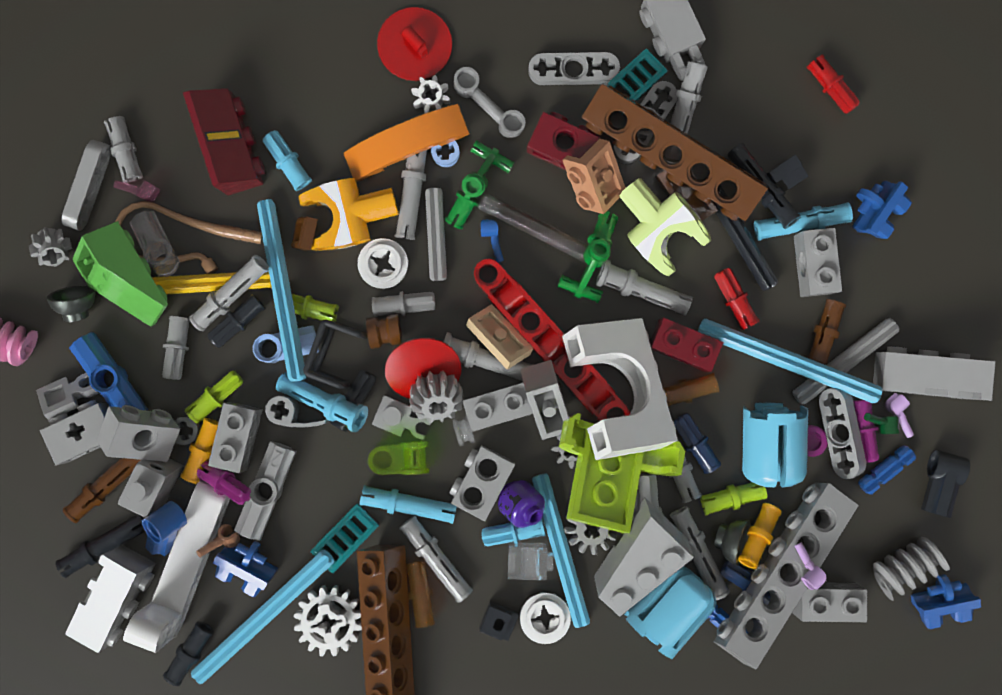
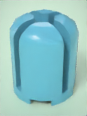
[742,403,808,488]
[624,566,717,659]

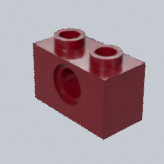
[527,112,601,170]
[649,318,724,372]

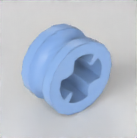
[431,141,460,167]

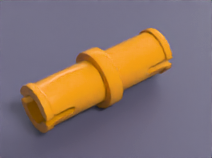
[180,418,219,484]
[738,503,782,569]

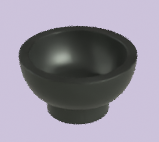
[47,286,95,322]
[715,520,751,566]

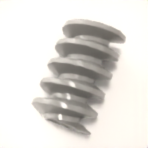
[873,537,950,601]

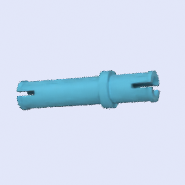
[754,202,853,241]
[360,485,457,524]

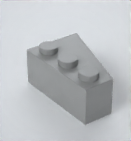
[873,347,996,401]

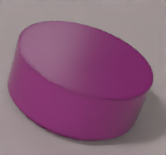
[807,425,828,457]

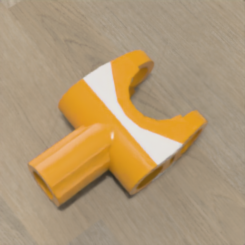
[299,178,399,251]

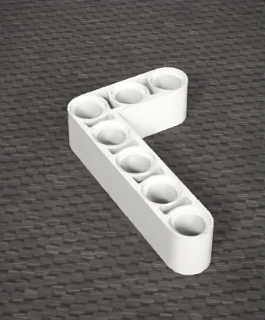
[123,480,230,653]

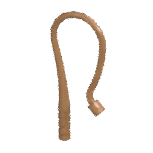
[115,201,263,274]

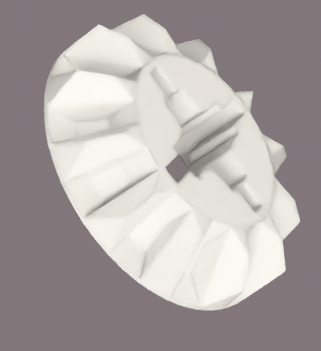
[358,238,409,289]
[520,592,571,644]

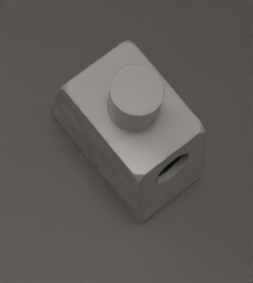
[118,458,184,518]

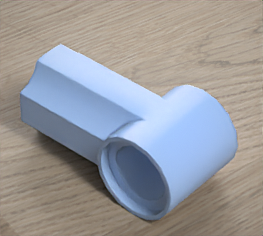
[253,325,319,363]

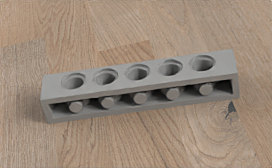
[714,483,859,669]

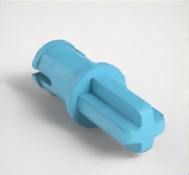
[263,130,312,191]
[482,518,546,547]

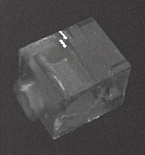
[508,542,553,580]

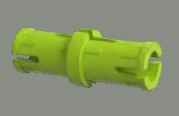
[700,482,767,515]

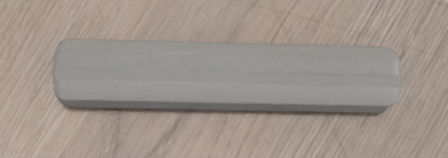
[425,188,447,281]

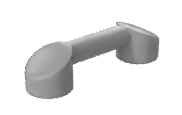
[454,67,526,138]

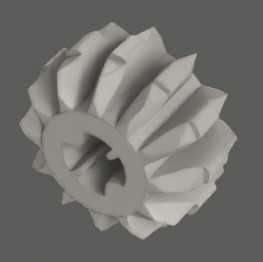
[409,370,464,424]
[564,515,617,555]

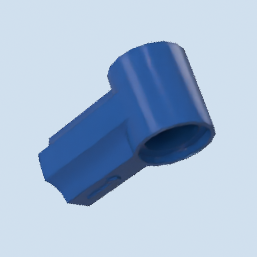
[142,501,187,556]

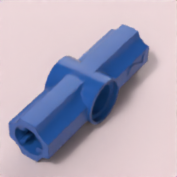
[69,332,149,411]

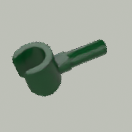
[864,413,900,434]

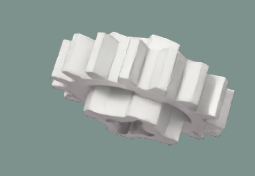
[294,585,362,656]

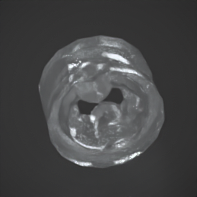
[452,416,475,447]

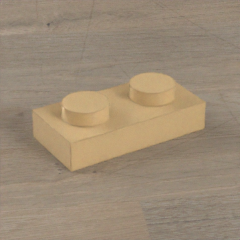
[466,304,533,370]

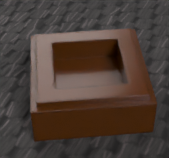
[291,217,318,250]

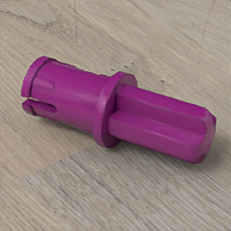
[853,400,879,463]
[197,461,251,505]

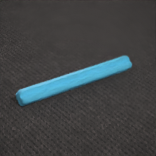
[532,474,590,628]

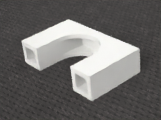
[562,318,678,460]

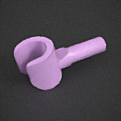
[885,393,914,438]
[795,542,826,590]

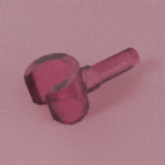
[114,180,160,202]

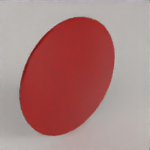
[377,7,452,81]
[385,338,461,399]

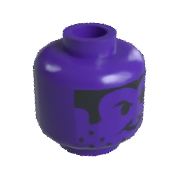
[498,480,545,528]

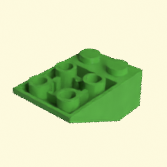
[72,221,168,327]

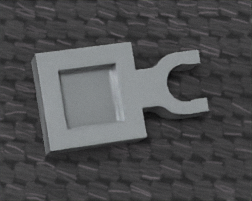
[36,373,99,420]
[372,395,430,440]

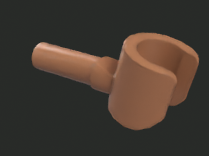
[196,524,240,558]

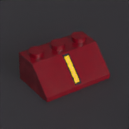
[183,88,265,196]

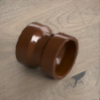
[366,313,403,349]

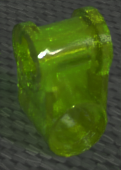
[368,441,430,475]

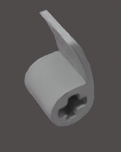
[265,395,330,427]

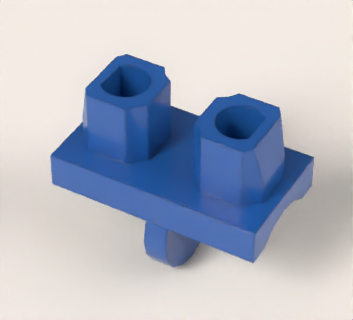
[852,181,912,239]
[213,541,278,597]
[911,574,981,629]

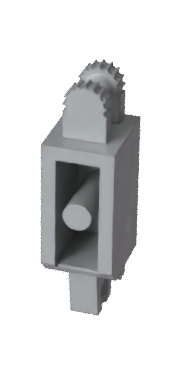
[639,0,706,81]

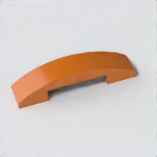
[344,104,470,182]

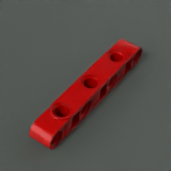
[474,259,630,421]

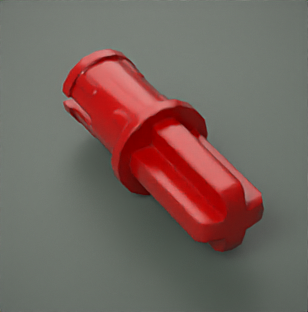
[806,54,860,114]
[714,268,760,330]

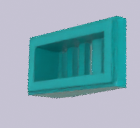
[608,48,668,115]
[310,503,379,573]

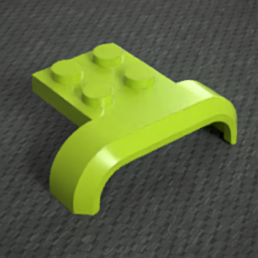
[559,413,685,533]

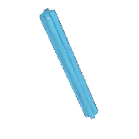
[257,199,306,382]
[698,319,883,403]
[191,550,334,684]

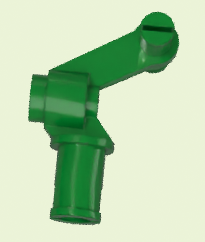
[445,140,515,229]
[557,211,618,303]

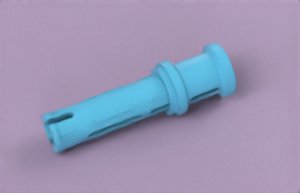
[276,372,368,432]

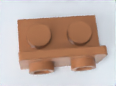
[563,139,626,214]

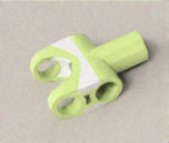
[619,178,711,276]

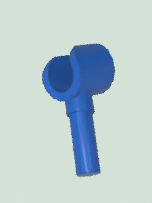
[481,220,504,262]

